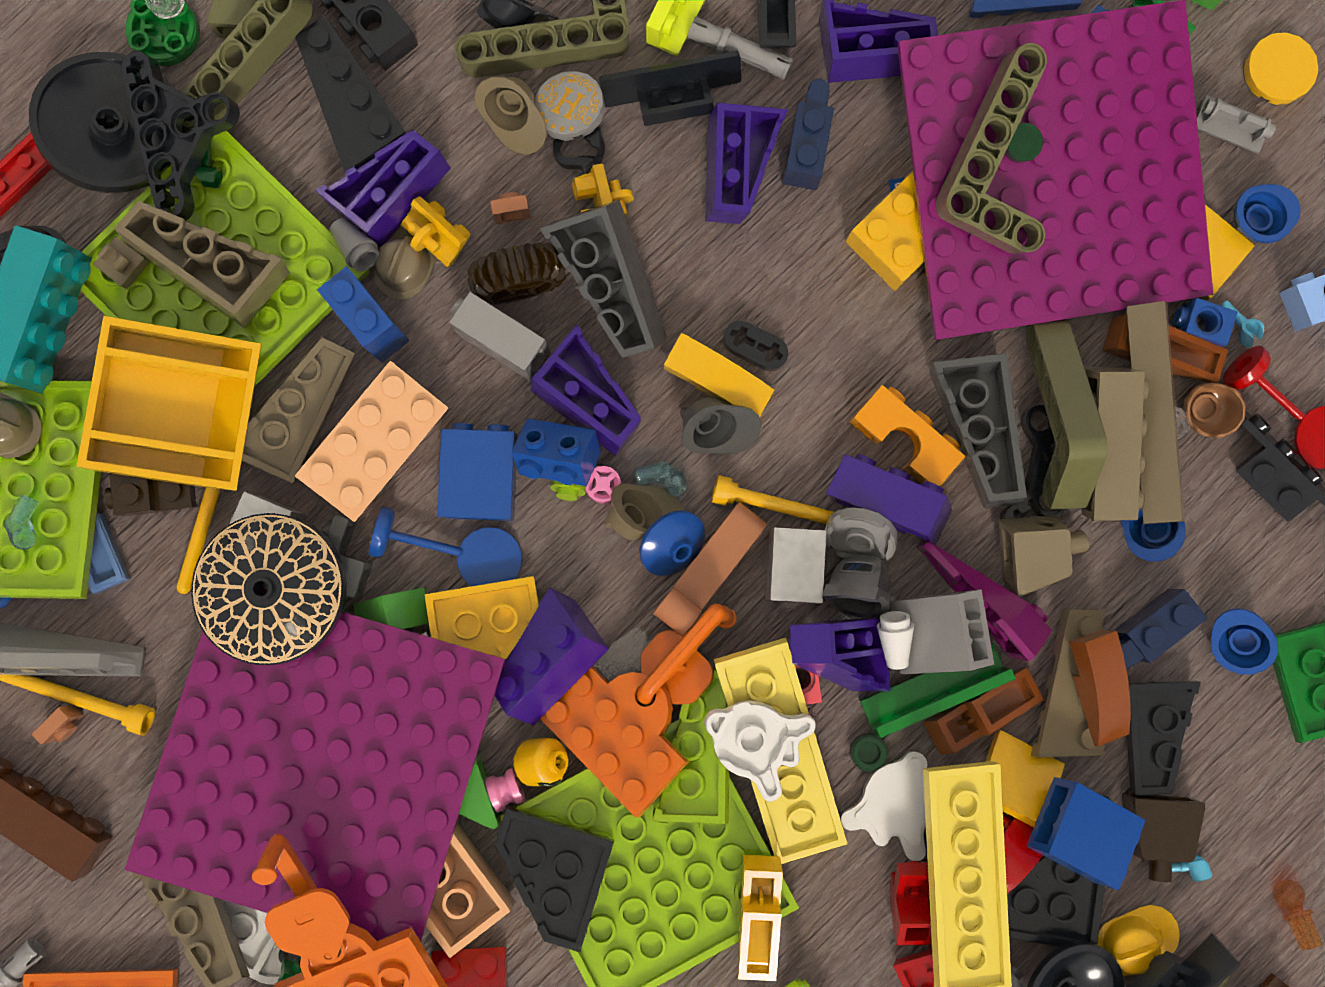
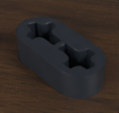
[723,321,788,372]

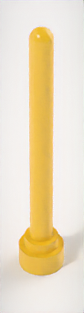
[711,475,835,524]
[176,487,221,594]
[0,675,156,736]

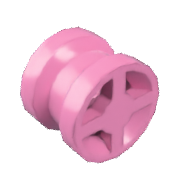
[585,466,621,504]
[485,767,526,813]

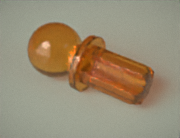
[1273,880,1322,950]

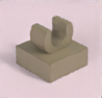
[93,236,150,289]

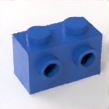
[512,418,601,487]

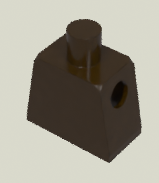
[1122,793,1205,882]

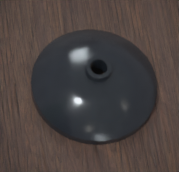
[1027,941,1124,987]

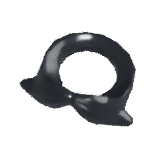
[553,127,606,175]

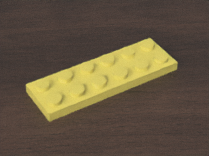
[714,637,847,864]
[923,761,1012,987]

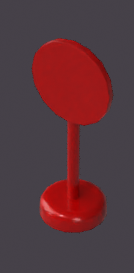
[1223,345,1325,469]

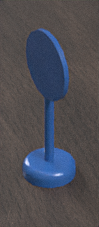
[369,506,522,586]

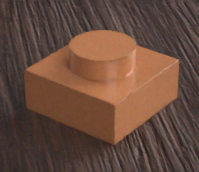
[490,192,531,224]
[31,705,84,745]

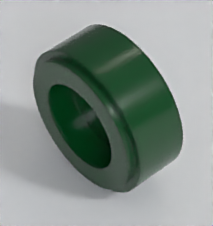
[1005,123,1043,163]
[849,733,888,771]

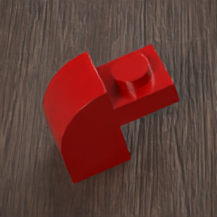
[890,861,932,945]

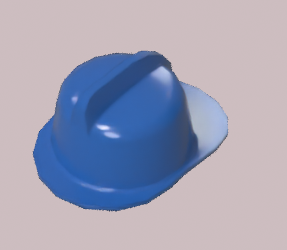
[1121,485,1186,562]

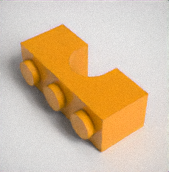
[849,385,965,486]

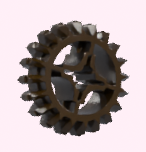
[467,242,566,305]

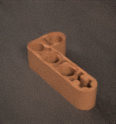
[653,502,768,636]

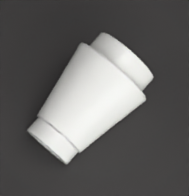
[877,611,914,670]

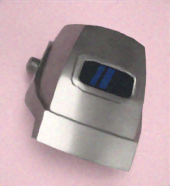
[822,554,896,618]

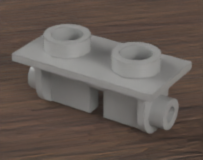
[1197,95,1276,154]

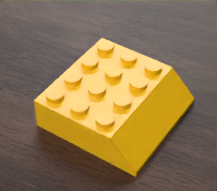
[77,316,261,491]

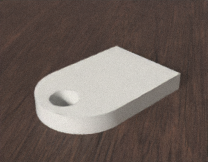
[223,900,301,985]

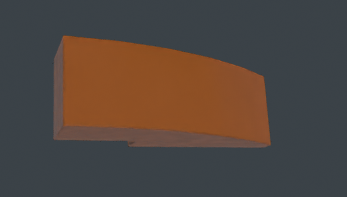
[1102,314,1228,383]
[1069,630,1131,746]
[923,667,1044,754]

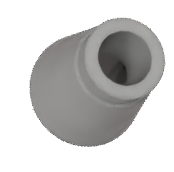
[330,218,379,271]

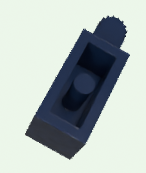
[782,78,834,190]
[1115,589,1208,670]

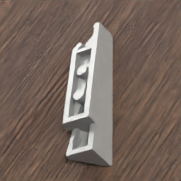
[0,623,145,676]

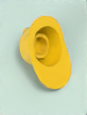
[1097,905,1180,976]

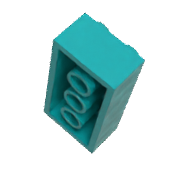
[0,225,92,394]

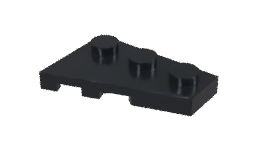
[1127,681,1201,795]

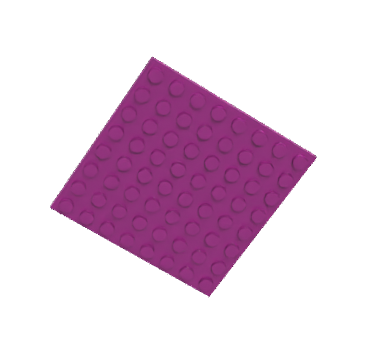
[897,0,1214,340]
[125,588,506,942]

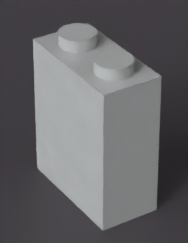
[449,292,551,382]
[889,589,994,674]

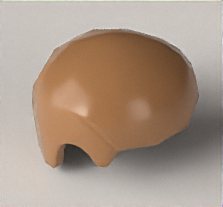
[1182,382,1246,438]

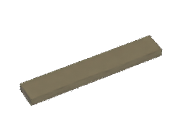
[1127,301,1184,524]

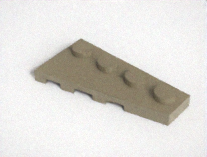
[242,337,355,484]

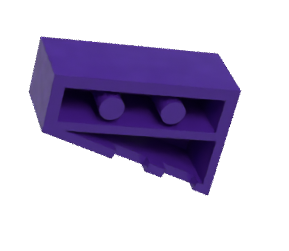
[819,0,938,83]
[705,103,788,224]
[315,130,451,247]
[531,325,642,456]
[826,454,952,545]
[495,587,609,725]
[789,618,891,691]

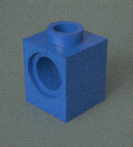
[1172,298,1238,347]

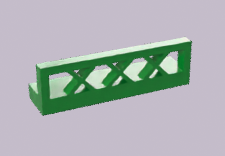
[859,643,1016,738]

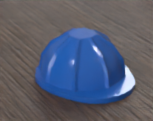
[1233,184,1301,244]
[1211,608,1278,674]

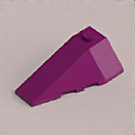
[916,541,1052,661]

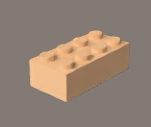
[295,361,448,522]
[426,823,515,958]

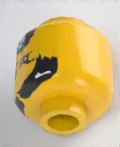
[513,738,568,786]

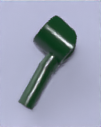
[195,142,222,188]

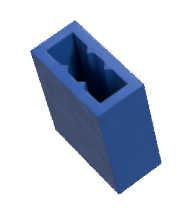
[317,266,410,363]
[437,423,518,521]
[1026,777,1146,891]

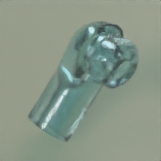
[634,462,686,496]
[4,494,39,550]

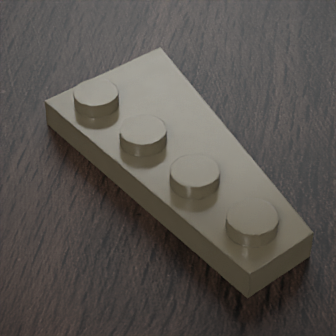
[1031,609,1104,757]
[132,872,250,987]

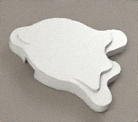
[704,700,816,802]
[840,751,927,861]

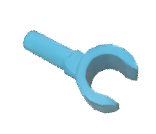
[1221,300,1264,347]
[1172,855,1212,881]

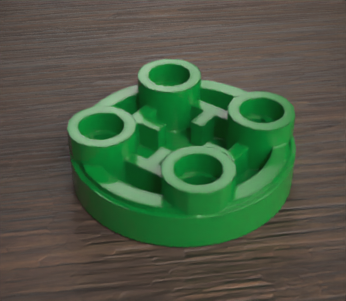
[126,0,200,66]

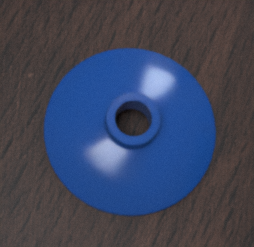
[640,510,705,576]

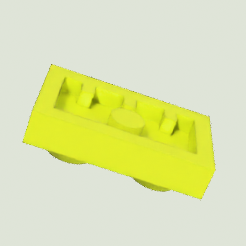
[646,0,705,56]

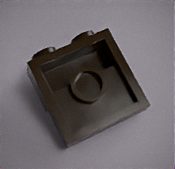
[104,472,197,516]

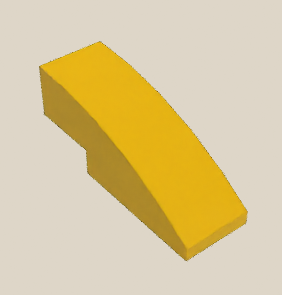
[664,333,774,418]
[738,855,783,981]

